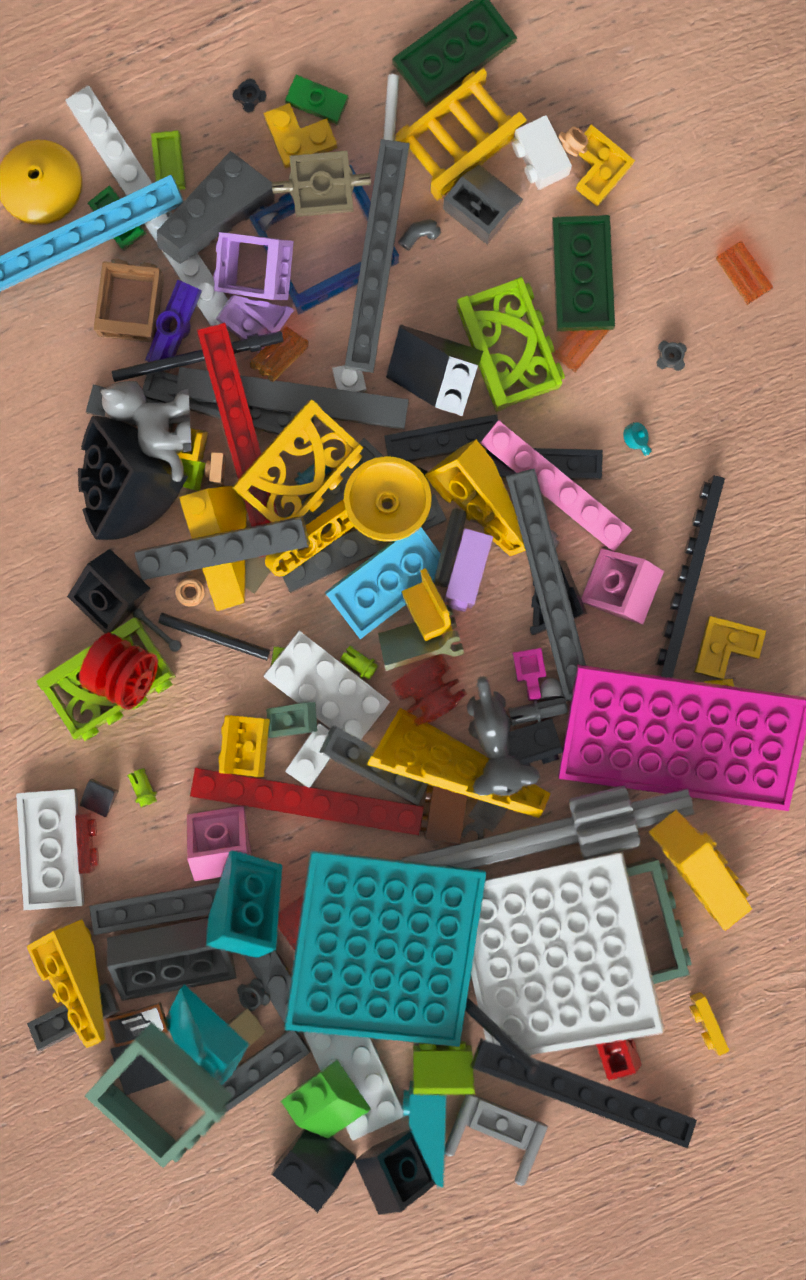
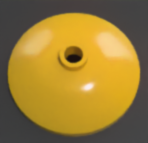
[0,140,82,225]
[344,457,432,541]

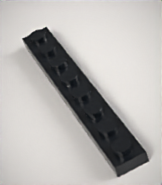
[655,475,725,678]
[470,1038,697,1148]

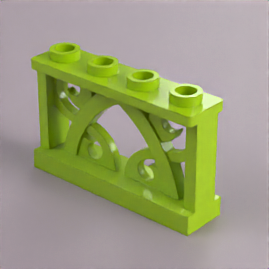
[456,276,564,412]
[36,617,176,741]

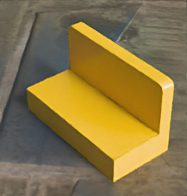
[401,568,452,641]

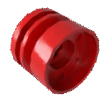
[80,632,158,710]

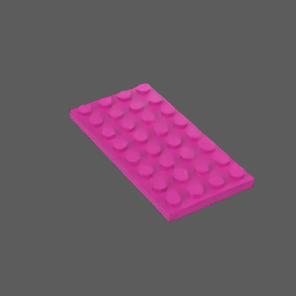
[558,665,806,811]

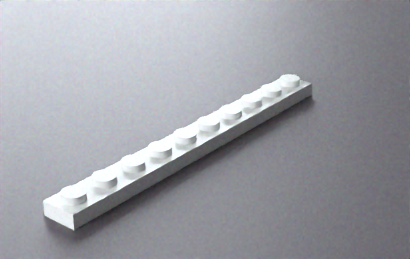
[65,85,230,332]

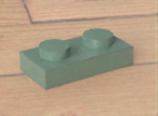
[266,702,318,738]

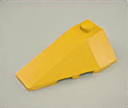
[425,439,526,556]
[179,486,247,611]
[27,919,106,1048]

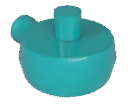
[623,422,652,456]

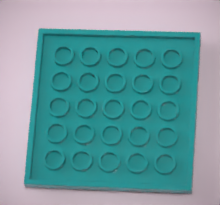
[284,850,486,1047]

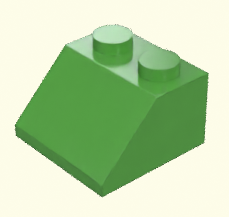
[281,1060,371,1138]

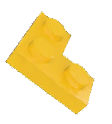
[264,103,337,169]
[576,124,635,207]
[694,616,766,680]

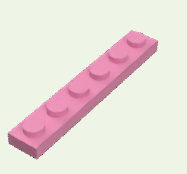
[480,420,632,551]

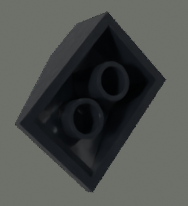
[386,325,483,416]

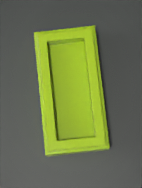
[151,130,186,190]

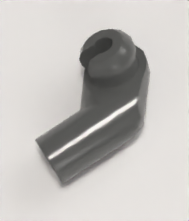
[398,219,441,251]

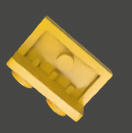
[218,715,270,777]

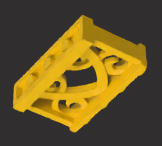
[231,400,364,522]

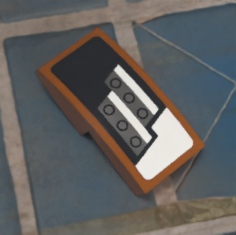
[106,1002,170,1047]

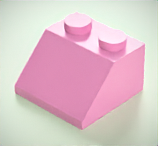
[581,548,664,625]
[187,806,251,881]

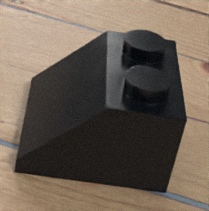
[67,549,151,634]
[272,1129,356,1213]
[354,1129,436,1215]

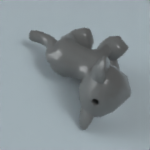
[467,676,540,796]

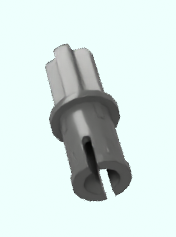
[509,697,567,726]

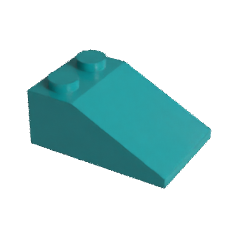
[206,850,283,958]
[166,984,249,1085]
[403,1081,446,1188]

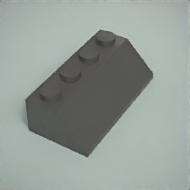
[107,918,237,1001]

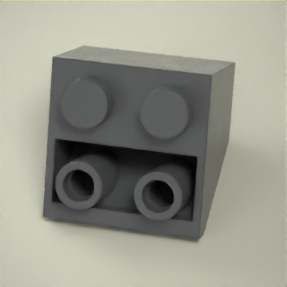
[443,164,523,245]

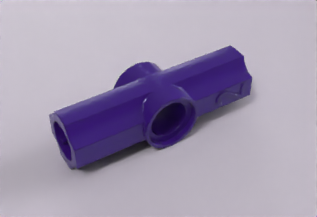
[145,280,202,371]

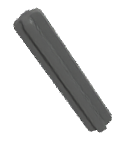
[433,508,467,587]

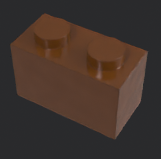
[420,785,467,844]

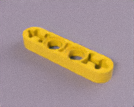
[265,499,354,577]

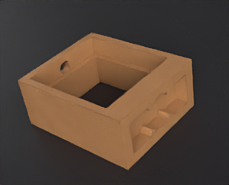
[94,259,164,343]

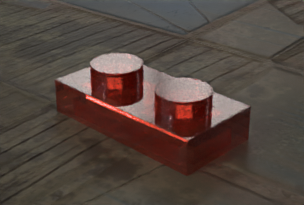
[75,813,99,874]

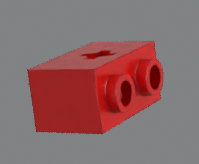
[596,1038,642,1081]

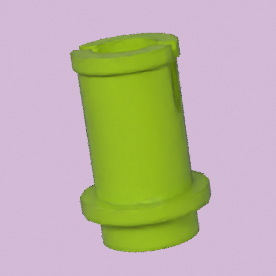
[340,645,379,679]
[127,768,157,807]

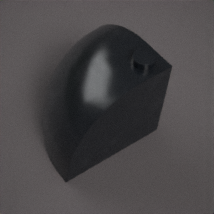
[78,415,189,540]

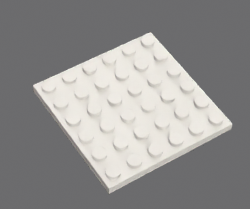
[471,852,664,1055]

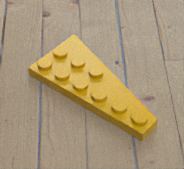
[367,708,551,818]

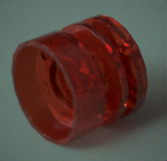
[390,654,467,727]

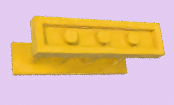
[395,68,527,201]

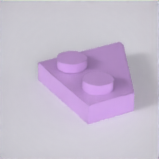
[215,295,294,355]

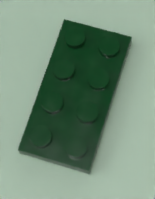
[392,0,517,107]
[552,215,615,331]

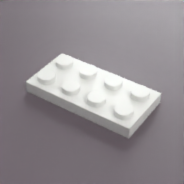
[263,630,390,740]
[16,789,84,910]
[303,1032,405,1141]

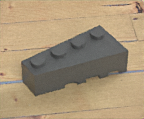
[157,151,275,264]

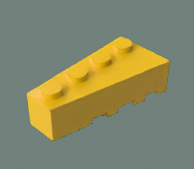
[649,810,752,931]

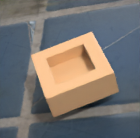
[205,452,226,486]

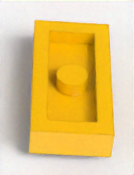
[689,992,730,1056]

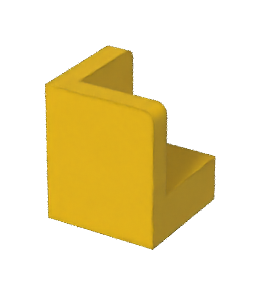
[177,428,208,462]

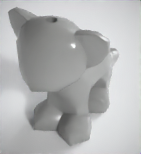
[101,381,191,482]

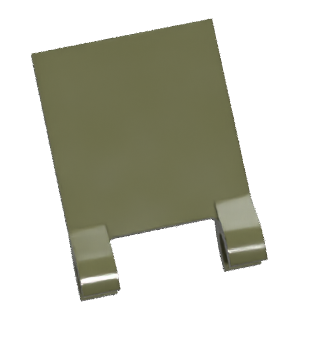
[378,605,464,671]

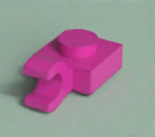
[512,648,546,701]

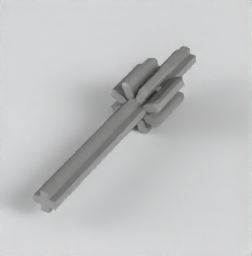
[402,786,694,869]

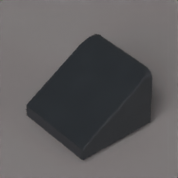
[80,779,119,817]

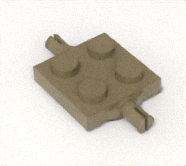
[272,151,371,217]

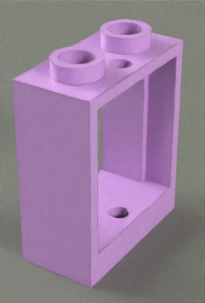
[214,232,294,300]
[444,529,493,612]

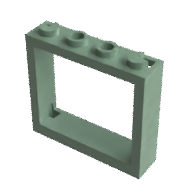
[626,857,691,984]
[85,1021,232,1168]

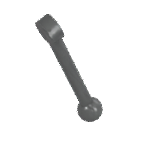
[132,608,181,652]

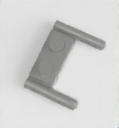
[445,1094,548,1186]

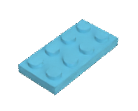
[325,527,441,639]

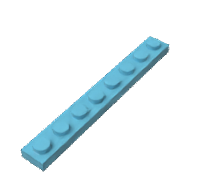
[0,175,184,292]

